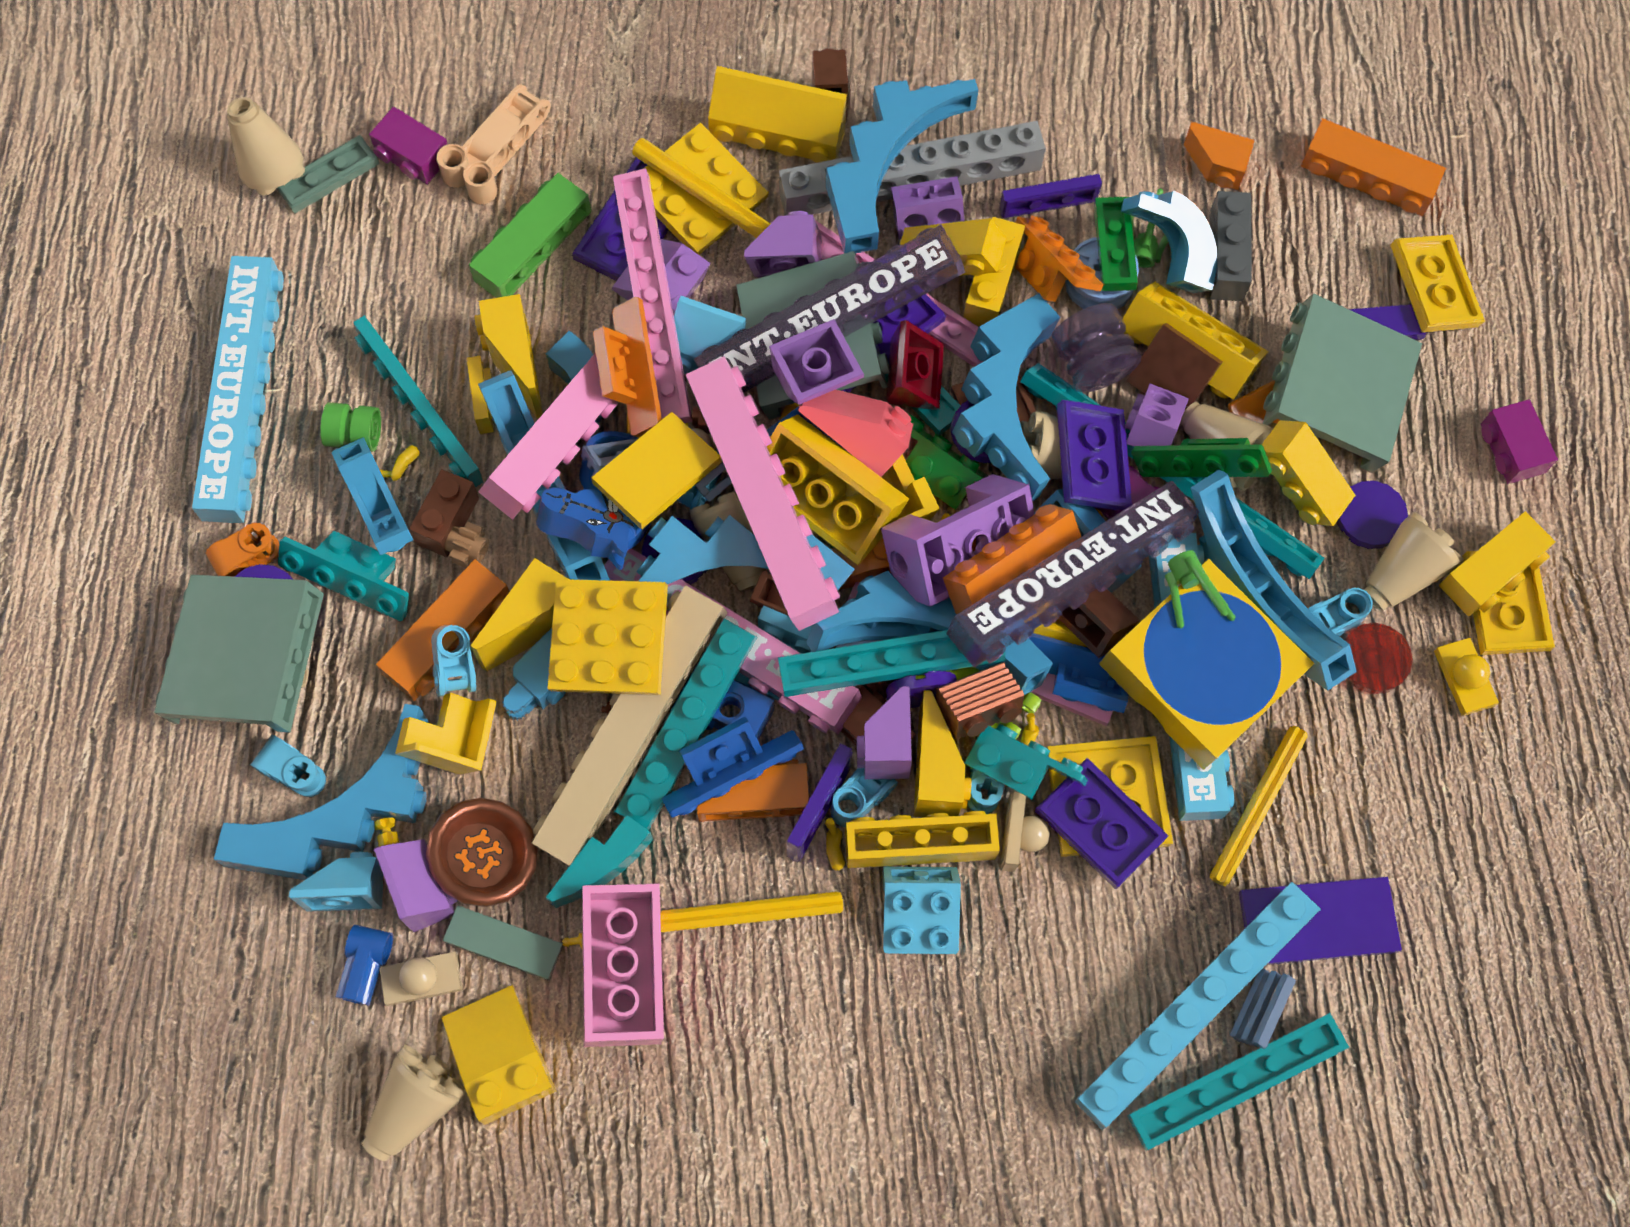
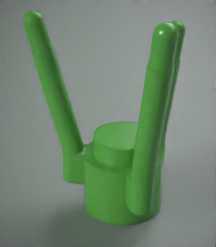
[1131,188,1169,268]
[1164,550,1235,628]

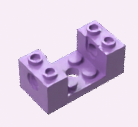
[881,474,1034,607]

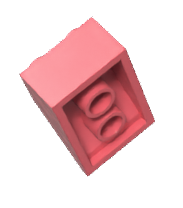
[798,389,913,477]

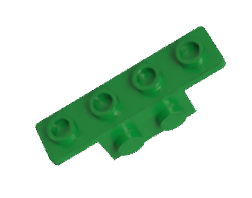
[906,414,998,510]
[1131,438,1272,477]

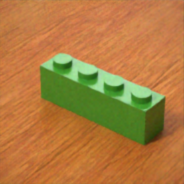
[469,173,591,298]

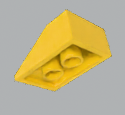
[474,294,543,418]
[470,558,568,671]
[913,690,971,817]
[441,985,557,1125]

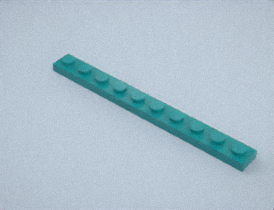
[1020,363,1325,580]

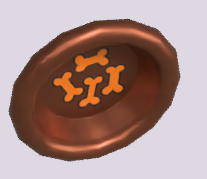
[426,797,538,907]

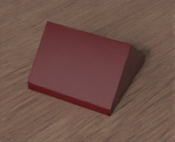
[886,320,944,410]

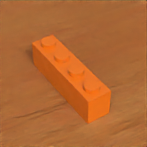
[1300,118,1446,216]
[943,504,1085,622]
[376,559,510,701]

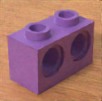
[891,176,964,240]
[1125,384,1189,446]

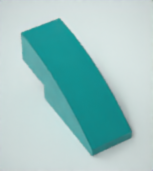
[546,815,653,908]

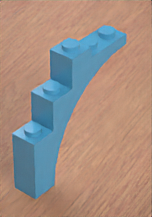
[826,79,979,254]
[952,293,1061,501]
[478,370,610,581]
[1191,469,1357,691]
[636,515,855,590]
[806,570,1053,695]
[214,704,429,880]

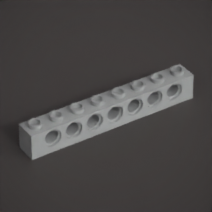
[779,121,1046,216]

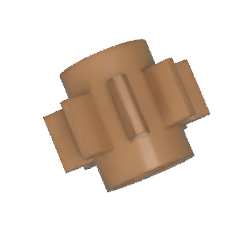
[445,521,489,568]

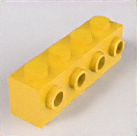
[845,811,1000,868]

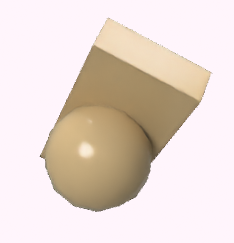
[1000,790,1050,872]
[380,952,463,1007]

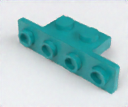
[278,531,409,621]
[965,723,1088,800]

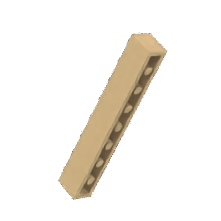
[532,585,728,866]

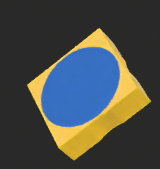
[1099,559,1315,770]

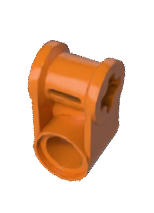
[205,523,279,577]

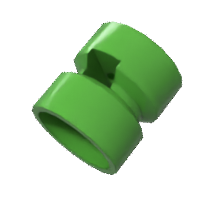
[320,402,381,452]

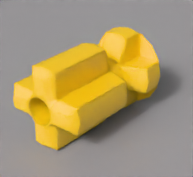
[374,817,399,847]

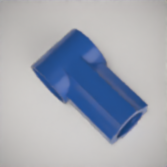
[335,924,393,1006]

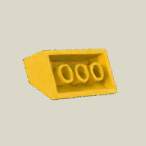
[708,66,847,163]
[1118,281,1269,400]
[767,415,909,565]

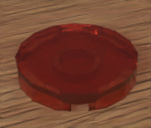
[1344,623,1413,694]

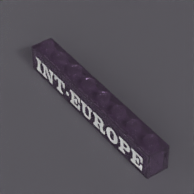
[694,224,965,393]
[946,481,1200,667]

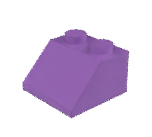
[744,211,821,278]
[612,239,710,315]
[769,319,864,405]
[857,686,911,779]
[374,839,458,932]

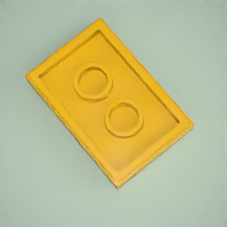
[1390,234,1485,333]
[591,412,722,530]
[1462,551,1555,655]

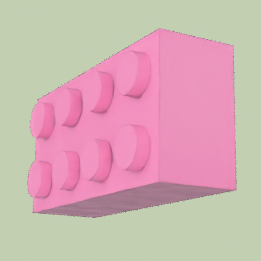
[582,884,664,1047]

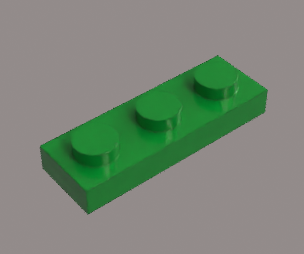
[1094,197,1138,291]

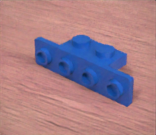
[1028,633,1129,713]
[662,717,804,818]

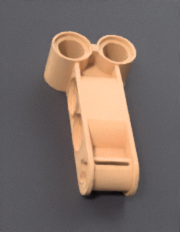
[437,84,550,204]

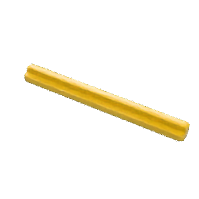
[632,138,771,238]
[1210,726,1308,886]
[660,891,843,932]

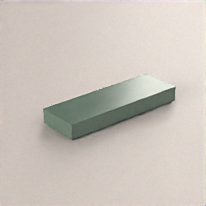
[277,135,379,214]
[443,905,564,981]

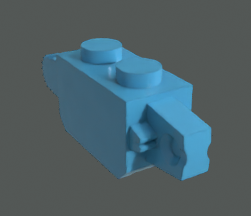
[503,628,566,721]

